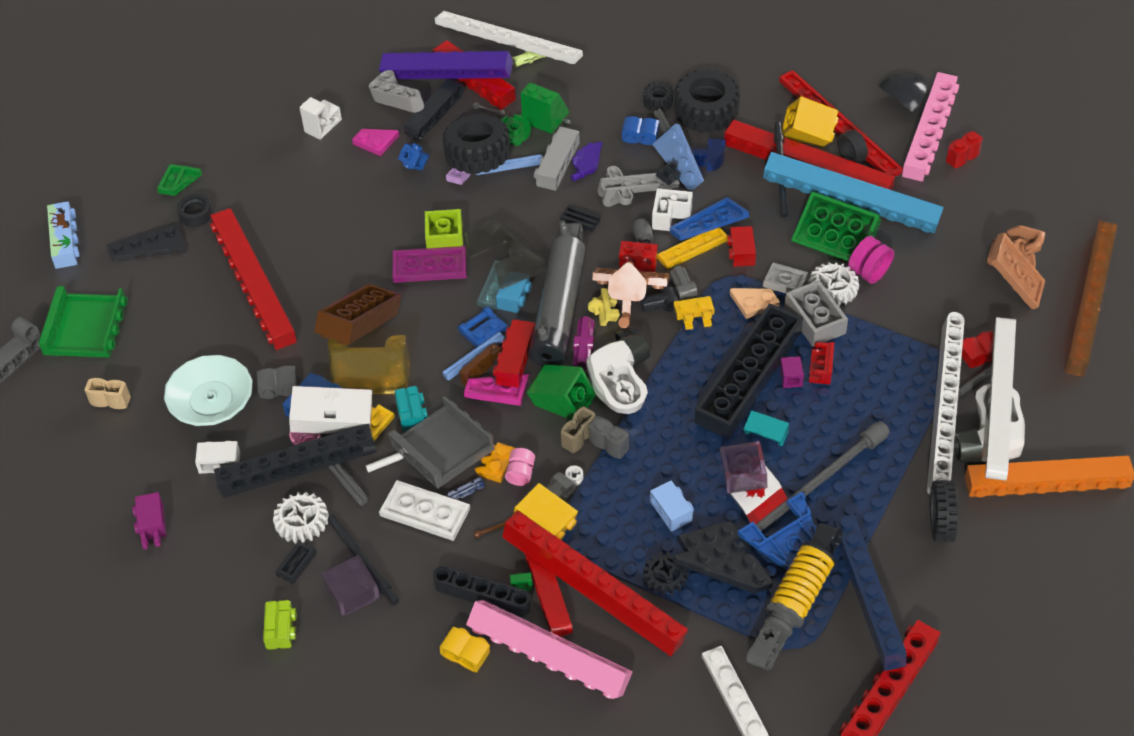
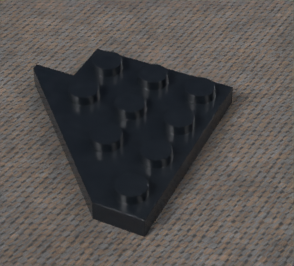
[672,520,773,593]

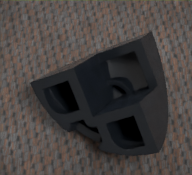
[878,72,927,113]

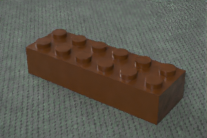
[314,283,402,345]

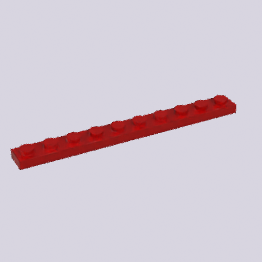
[779,70,903,177]

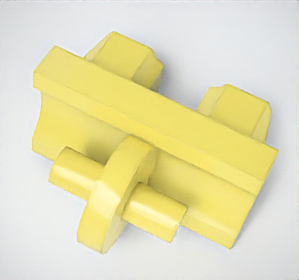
[588,288,620,326]

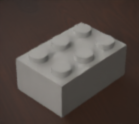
[785,280,848,347]

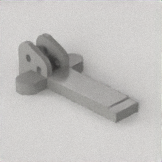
[597,166,680,207]

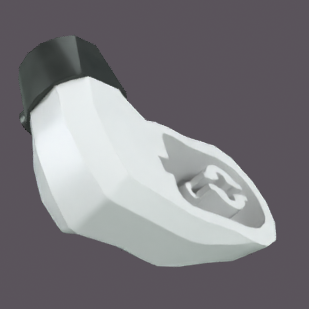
[586,333,650,414]
[954,384,1025,464]

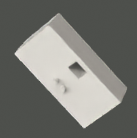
[289,386,372,434]

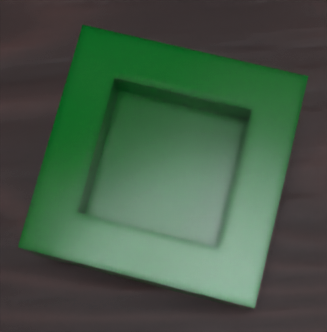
[510,572,533,591]

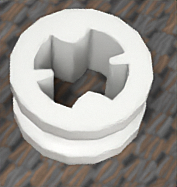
[565,465,584,486]

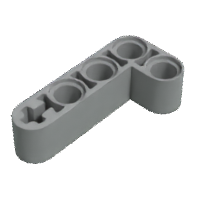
[369,70,424,113]

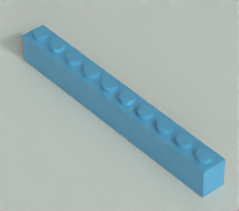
[763,152,944,233]

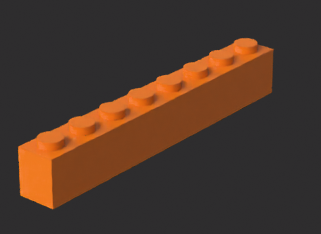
[965,456,1134,497]

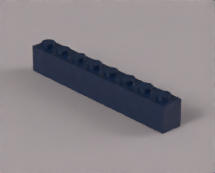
[834,514,907,671]

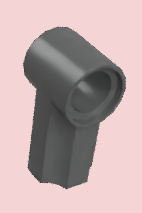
[670,266,698,301]
[545,472,576,499]

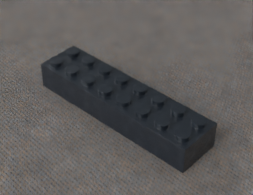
[694,303,803,439]

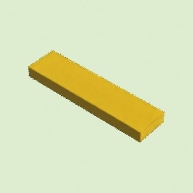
[658,227,727,270]

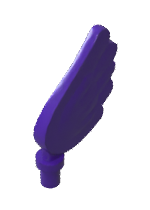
[571,141,603,182]

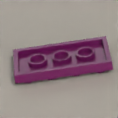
[393,246,467,283]

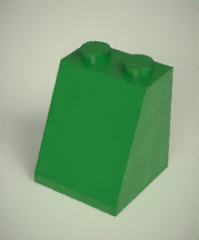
[521,82,569,134]
[527,365,596,420]

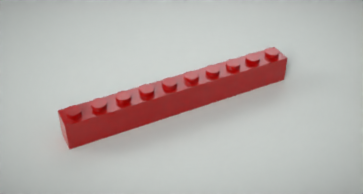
[724,120,895,190]
[210,208,297,350]
[502,510,688,656]

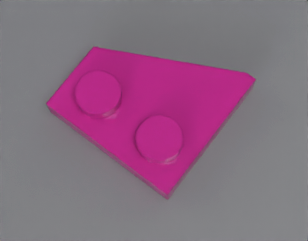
[352,129,399,156]

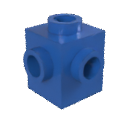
[398,143,430,170]

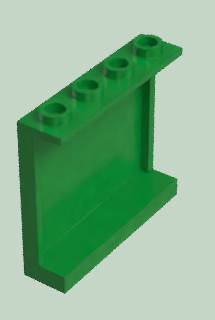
[39,286,127,358]

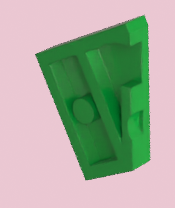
[157,164,202,196]

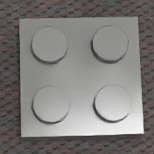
[763,263,808,293]

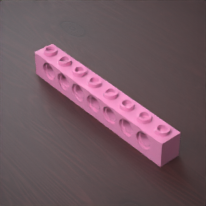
[902,72,959,182]

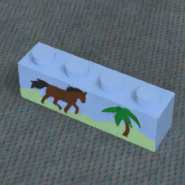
[47,201,80,269]

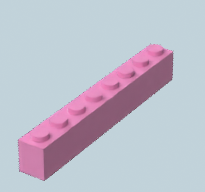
[466,600,633,699]

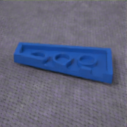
[669,197,749,241]

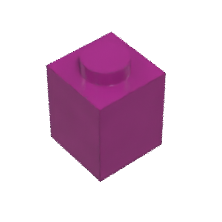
[780,357,804,388]

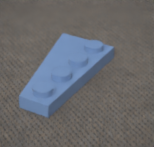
[652,124,704,191]

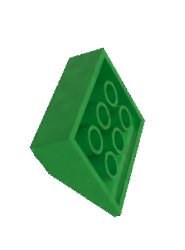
[791,192,881,262]

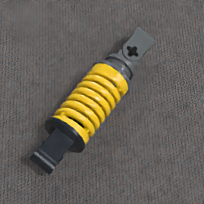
[747,523,843,670]

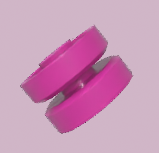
[848,236,895,284]

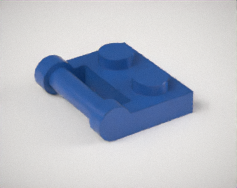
[457,306,508,347]

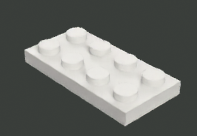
[379,480,470,541]

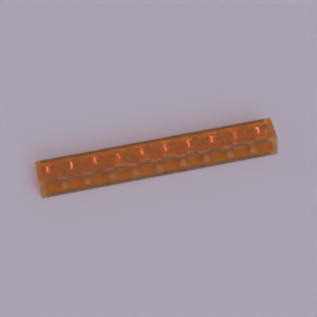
[1065,221,1117,377]

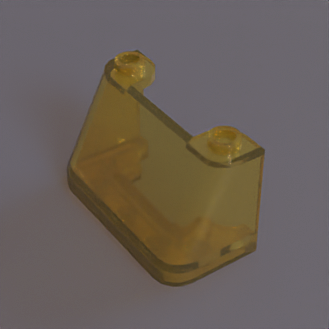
[328,335,410,394]

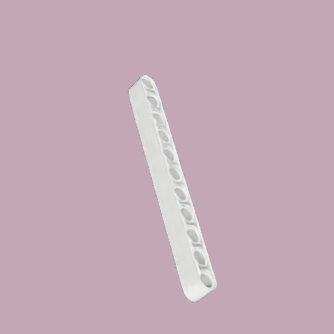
[927,312,964,496]
[985,317,1016,481]

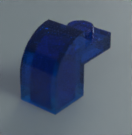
[691,139,725,172]

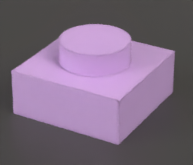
[446,168,470,185]

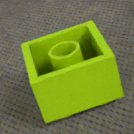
[425,209,463,248]

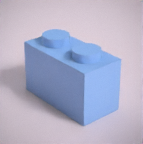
[650,480,694,532]

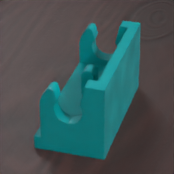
[744,410,789,446]

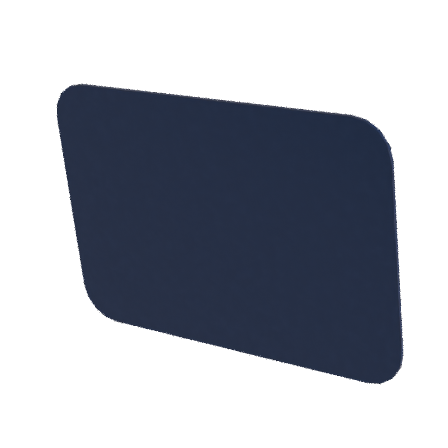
[561,275,940,650]

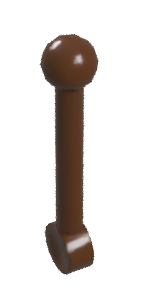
[474,518,510,538]

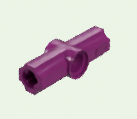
[573,316,595,371]

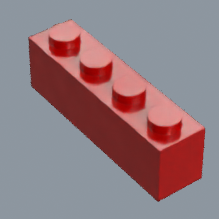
[493,319,535,388]

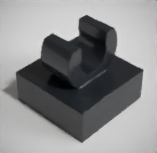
[656,162,681,186]

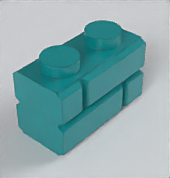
[394,386,428,432]

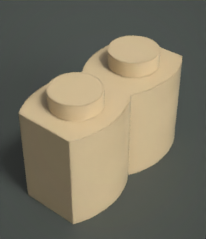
[85,378,131,409]

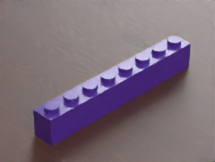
[379,51,513,79]

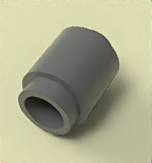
[632,219,654,243]

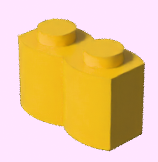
[439,627,490,672]

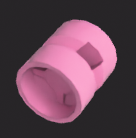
[505,448,535,486]

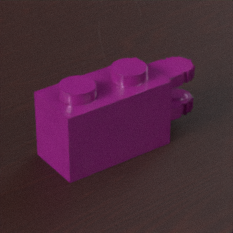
[132,492,167,549]

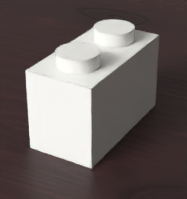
[195,441,241,474]

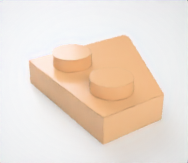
[730,288,780,319]

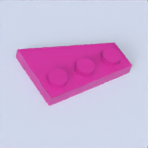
[464,374,529,406]

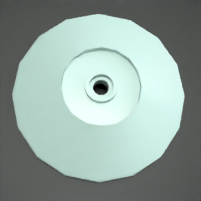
[164,355,253,426]

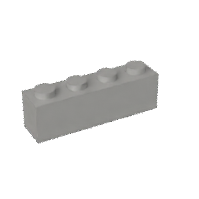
[534,127,580,191]

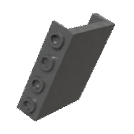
[388,396,495,489]

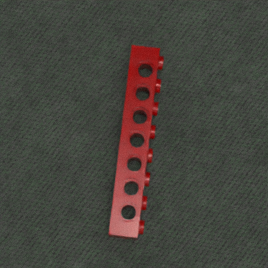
[839,620,941,736]

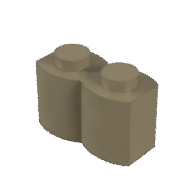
[561,407,595,453]

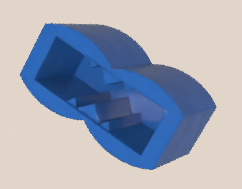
[622,116,659,145]

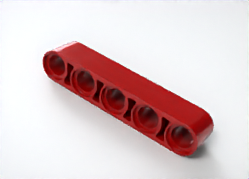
[525,554,573,637]

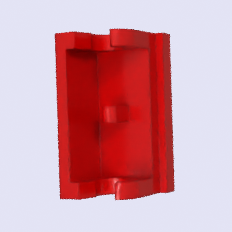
[809,342,834,384]

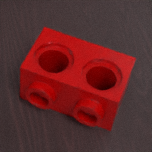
[619,241,658,272]

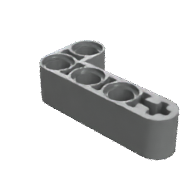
[0,317,41,383]

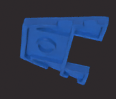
[737,492,817,571]

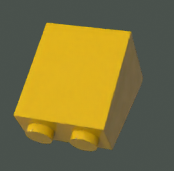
[782,97,838,147]
[512,483,578,540]

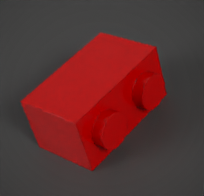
[727,226,756,267]

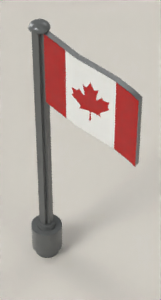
[724,421,890,532]

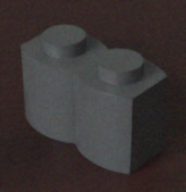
[257,366,298,399]
[589,416,629,459]

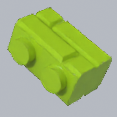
[263,600,297,649]

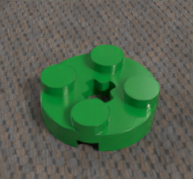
[501,115,531,146]

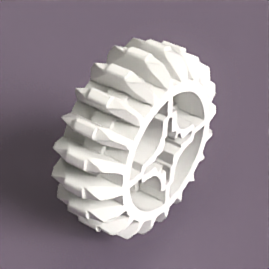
[808,262,859,306]
[273,492,329,544]

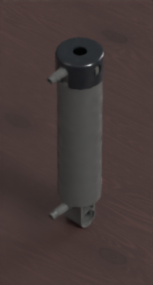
[528,221,586,366]

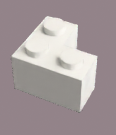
[300,97,342,140]
[652,188,693,231]

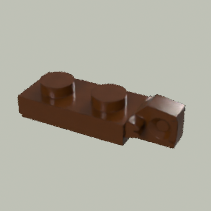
[459,343,502,386]

